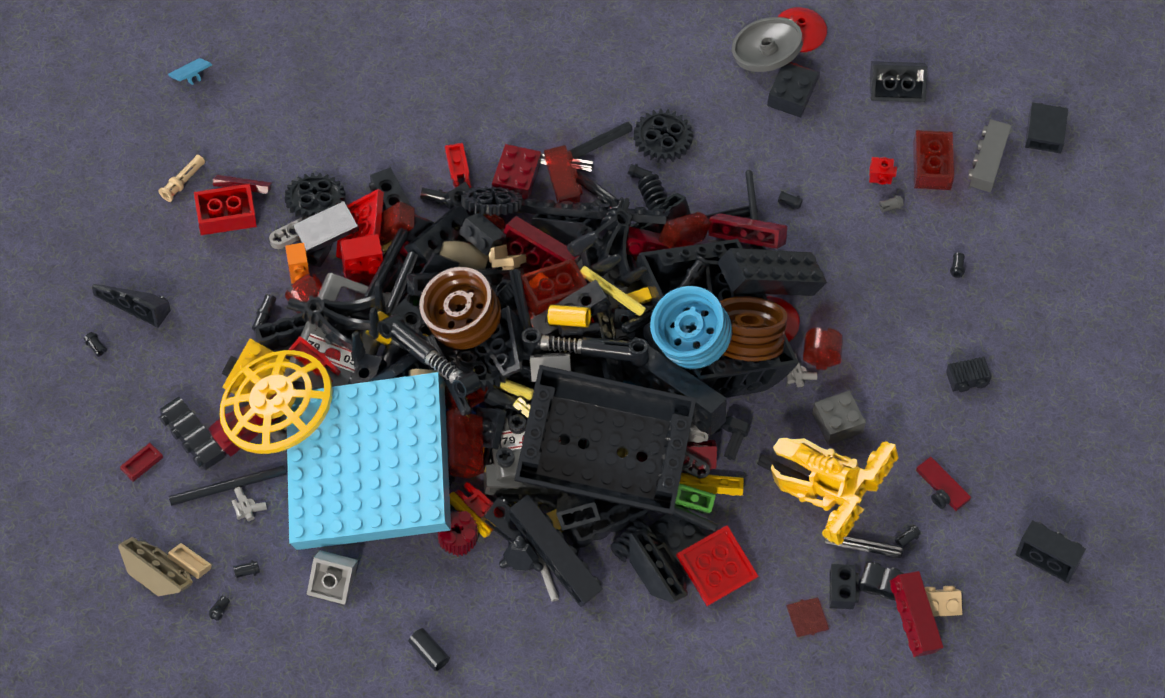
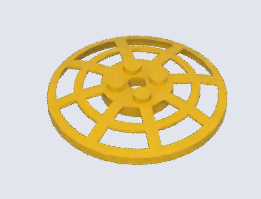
[220,350,333,454]

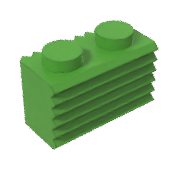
[675,483,716,514]

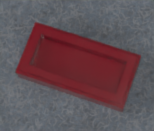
[120,443,163,482]

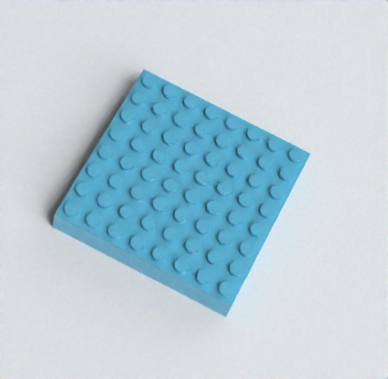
[287,372,451,550]

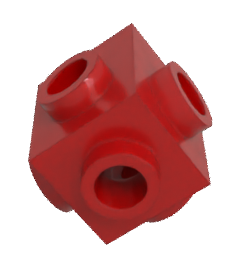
[869,157,897,185]

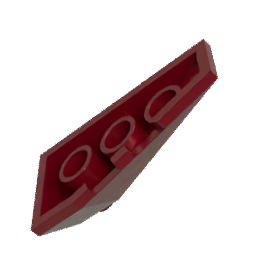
[208,394,279,457]

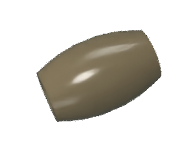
[440,241,488,269]

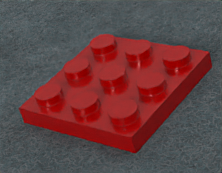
[336,189,384,259]
[676,525,758,606]

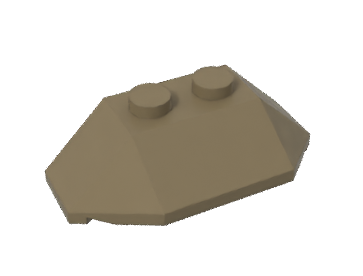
[118,537,193,596]

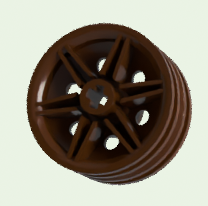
[420,267,501,349]
[711,296,787,361]

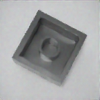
[812,390,866,445]

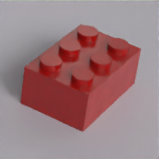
[194,184,257,235]
[340,234,383,289]

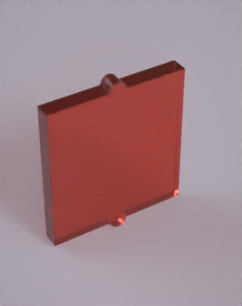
[786,597,829,637]

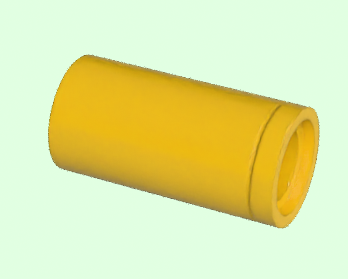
[548,305,591,327]

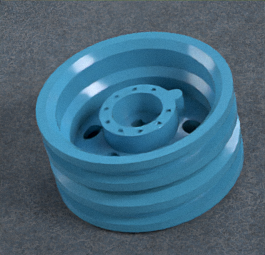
[650,286,732,369]

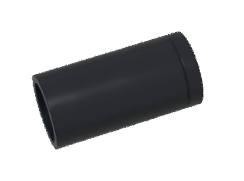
[408,628,450,671]

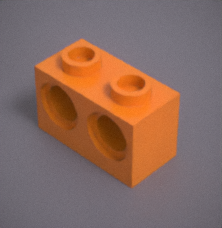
[285,243,310,284]

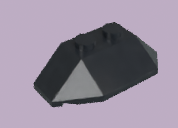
[629,528,688,603]

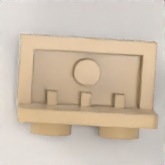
[489,245,526,270]
[925,586,962,617]

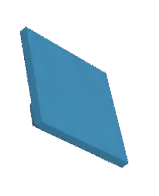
[168,58,212,85]

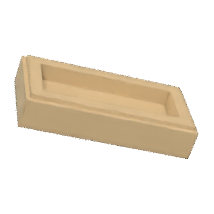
[167,543,212,579]

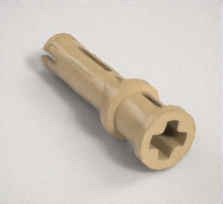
[159,155,205,202]

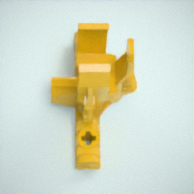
[771,438,899,545]

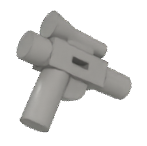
[787,353,817,387]
[232,487,267,521]

